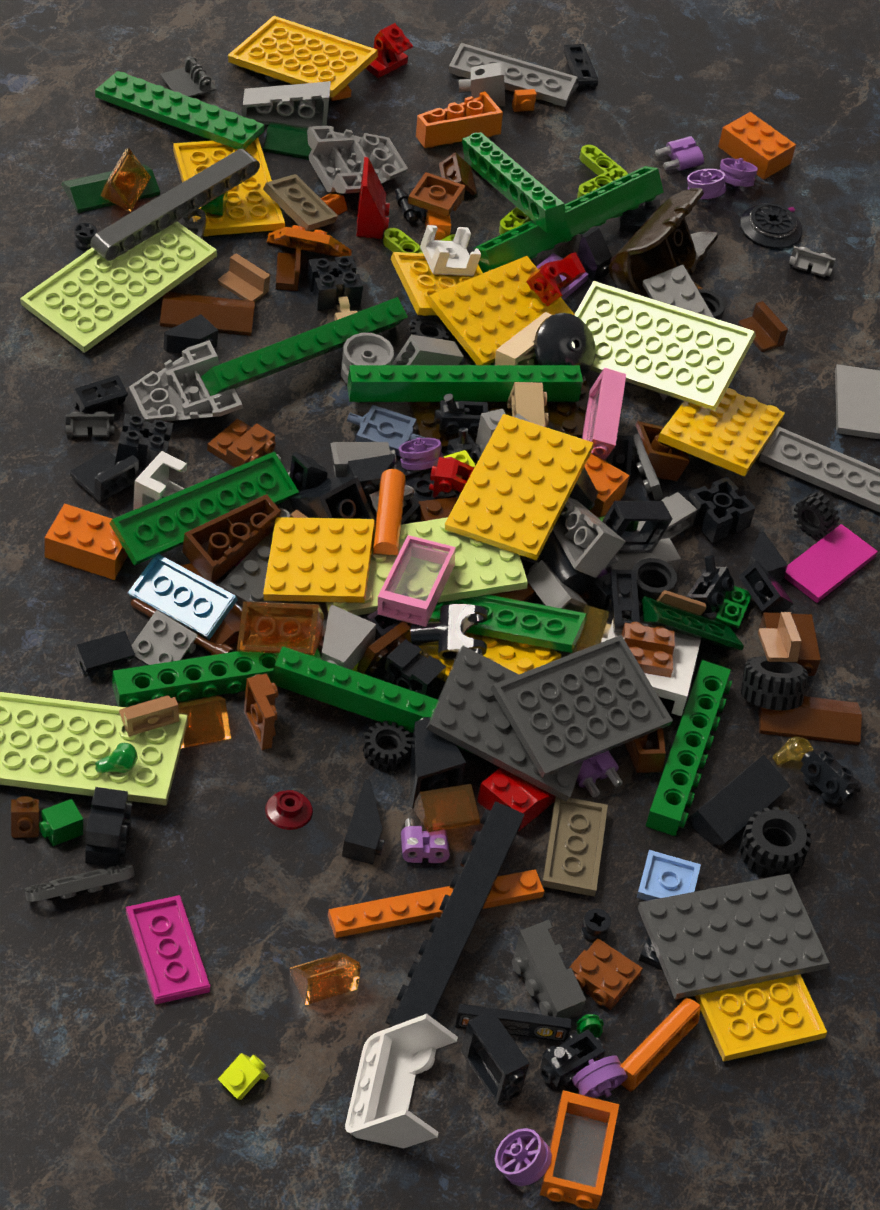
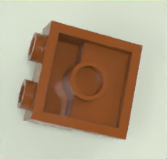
[408,172,465,217]
[207,418,276,468]
[621,622,675,677]
[244,673,278,750]
[569,938,643,1010]

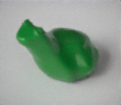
[95,742,138,773]

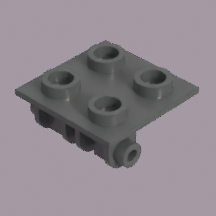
[160,56,216,97]

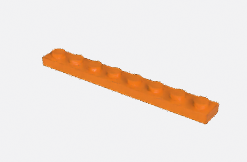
[328,869,544,938]

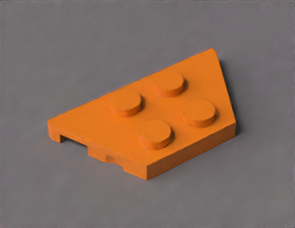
[267,225,352,257]

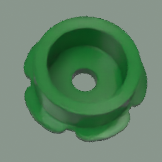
[577,1014,604,1037]

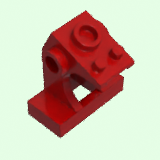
[365,23,413,78]
[526,252,586,307]
[429,457,474,498]

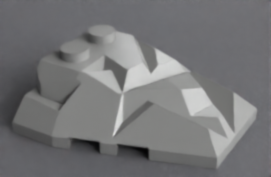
[307,126,408,193]
[129,340,243,423]

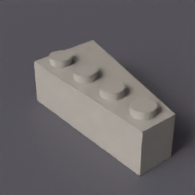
[242,81,331,128]
[553,497,626,578]

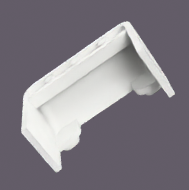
[345,1014,458,1148]

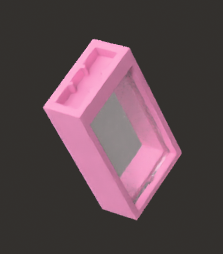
[582,368,626,461]
[378,535,456,627]

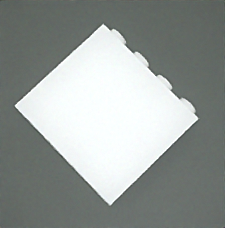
[601,618,701,716]

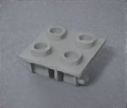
[131,610,198,665]

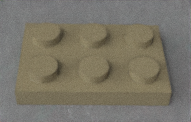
[263,174,338,231]

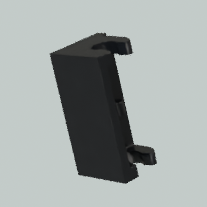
[72,375,128,414]
[74,631,135,676]

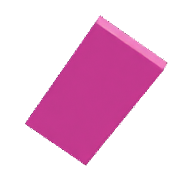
[784,524,878,603]
[126,895,210,1005]

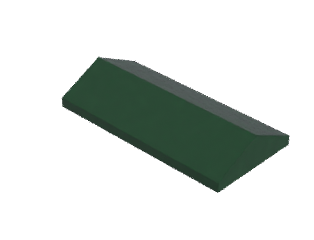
[263,122,312,160]
[62,164,160,213]
[642,596,744,650]

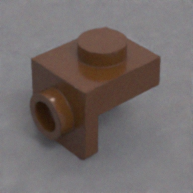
[11,796,39,838]

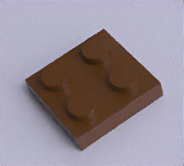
[357,621,410,675]

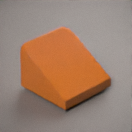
[321,193,347,215]

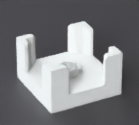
[420,225,481,276]
[133,451,187,510]

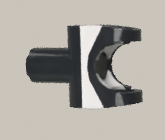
[410,604,488,660]

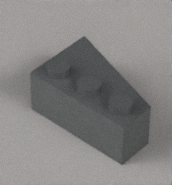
[512,920,586,1019]

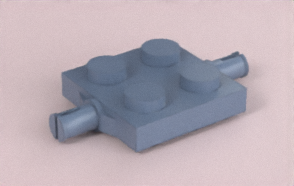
[347,405,426,456]

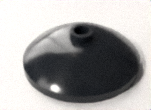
[534,313,596,377]

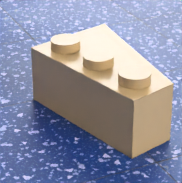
[495,312,552,365]
[507,382,548,427]

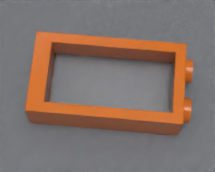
[540,1090,619,1210]

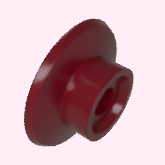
[265,790,313,830]

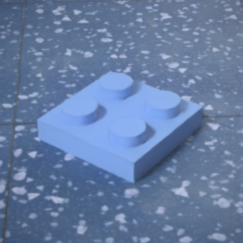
[637,850,701,901]

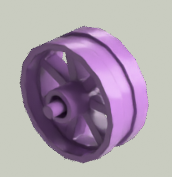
[720,158,758,187]
[687,169,726,199]
[399,437,443,470]
[572,1056,628,1098]
[495,1128,552,1186]

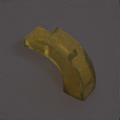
[569,605,610,654]

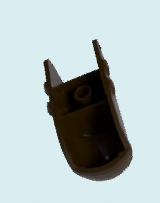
[609,188,718,297]

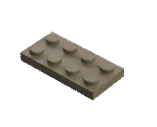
[542,797,608,897]

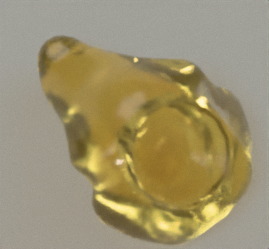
[773,737,813,765]

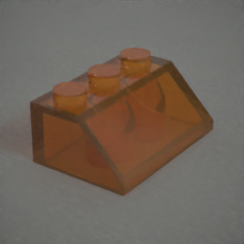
[237,601,324,655]

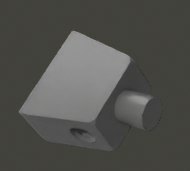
[459,62,505,106]

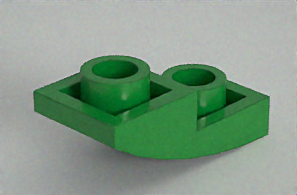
[715,586,752,629]

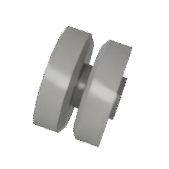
[341,333,394,384]

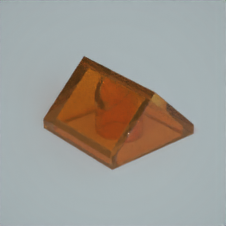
[101,148,151,211]
[178,695,231,748]
[413,784,480,832]
[289,952,361,1005]

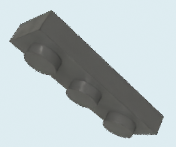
[632,433,664,501]

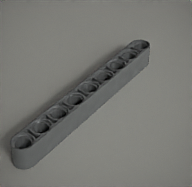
[90,149,260,261]

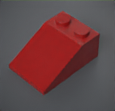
[356,157,390,239]
[477,768,556,832]

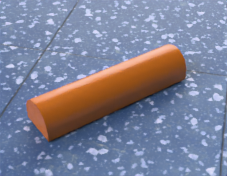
[373,469,406,555]
[621,998,701,1092]

